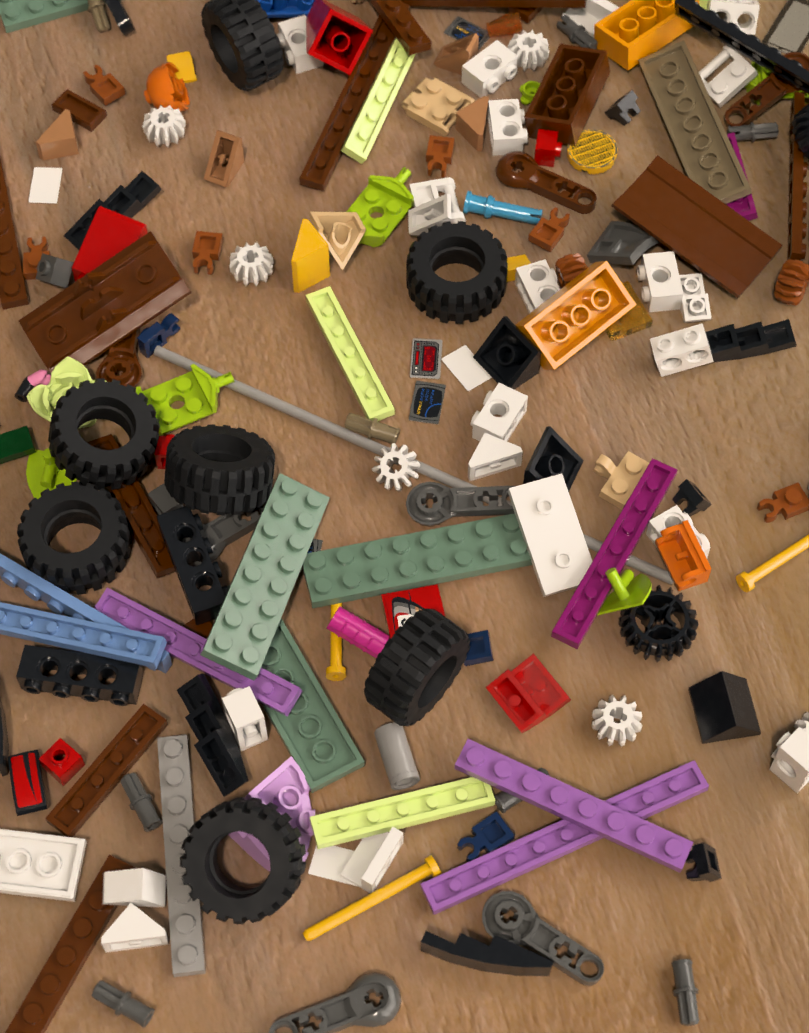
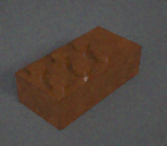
[524,44,610,146]

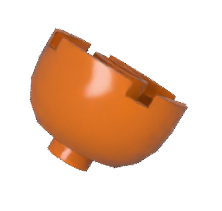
[144,62,190,112]

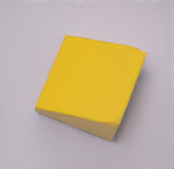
[166,51,197,83]
[506,254,531,282]

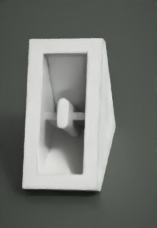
[408,194,451,236]
[468,433,523,482]
[102,868,166,908]
[101,903,169,953]

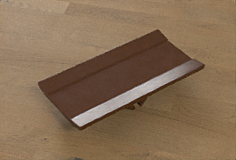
[611,155,783,298]
[19,231,192,374]

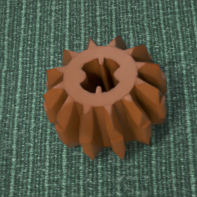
[555,253,587,288]
[774,259,809,306]

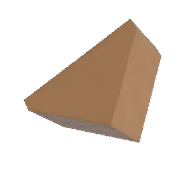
[433,33,479,75]
[455,96,489,152]
[36,109,79,160]
[204,130,244,187]

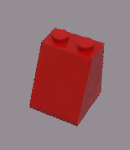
[306,0,373,75]
[72,206,148,282]

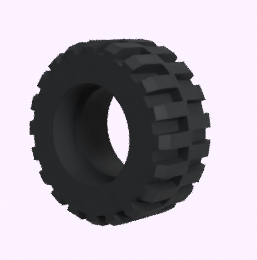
[201,0,284,91]
[406,221,508,324]
[48,378,160,490]
[164,424,275,515]
[17,482,132,595]
[364,609,470,726]
[180,797,306,924]

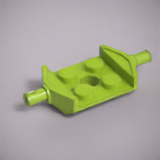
[346,167,414,247]
[121,364,235,436]

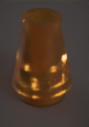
[486,11,523,37]

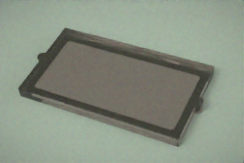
[762,0,809,54]

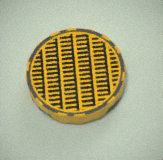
[567,129,618,174]

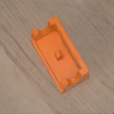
[655,520,712,591]

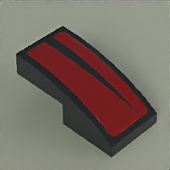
[8,749,48,816]

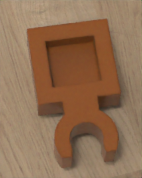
[83,65,125,106]
[426,135,455,178]
[528,207,570,252]
[192,231,223,275]
[23,237,51,280]
[757,482,809,523]

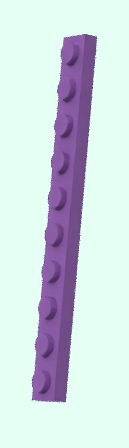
[420,760,709,915]

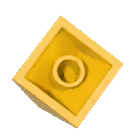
[291,219,330,293]

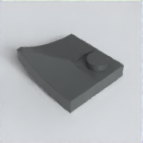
[587,221,660,265]

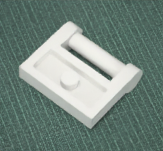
[699,45,758,108]
[409,177,466,224]

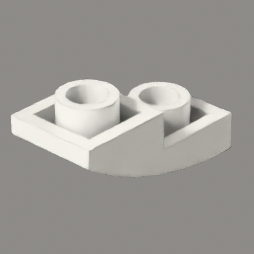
[679,273,712,323]

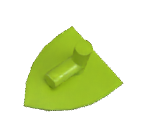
[26,448,78,499]
[597,568,652,616]

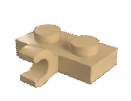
[593,451,649,510]

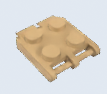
[402,78,475,136]

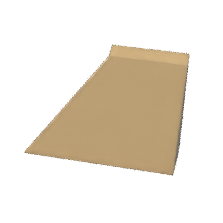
[309,212,366,271]

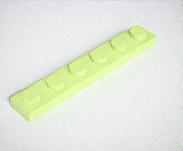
[341,38,415,164]
[306,286,395,421]
[310,777,496,850]

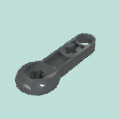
[406,482,515,526]
[181,506,264,566]
[482,891,604,986]
[269,972,401,1033]

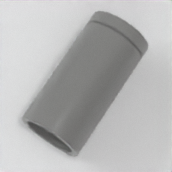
[374,722,420,790]

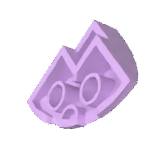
[228,756,315,872]

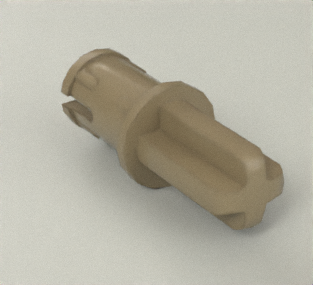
[87,0,111,33]
[345,413,400,444]

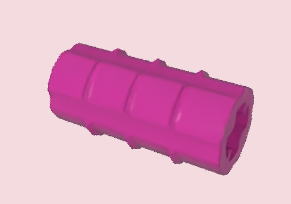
[326,606,390,658]

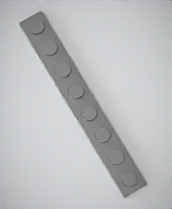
[157,735,206,977]

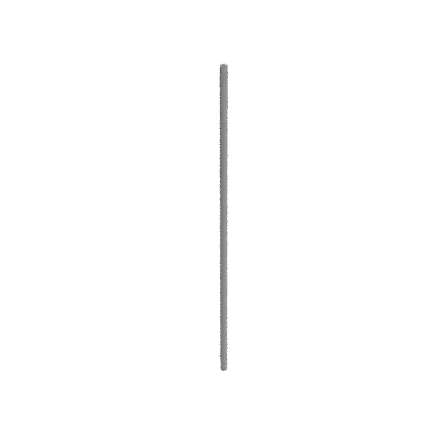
[154,345,674,585]

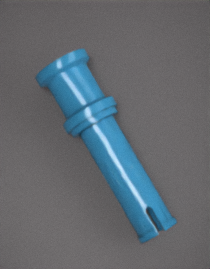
[463,191,543,225]

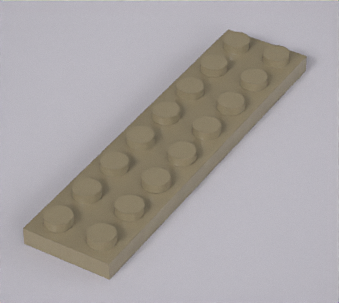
[638,40,752,204]

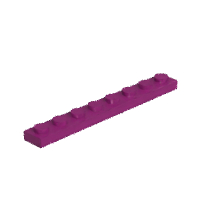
[551,458,678,650]

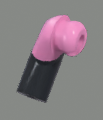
[15,370,51,402]

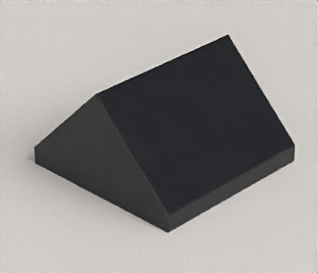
[473,316,541,390]
[523,426,584,492]
[688,671,761,744]

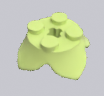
[26,356,107,429]

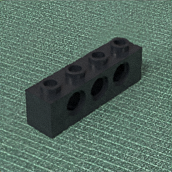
[156,506,228,626]
[16,645,144,706]

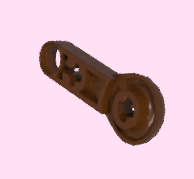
[725,52,809,127]
[496,151,597,214]
[96,328,142,387]

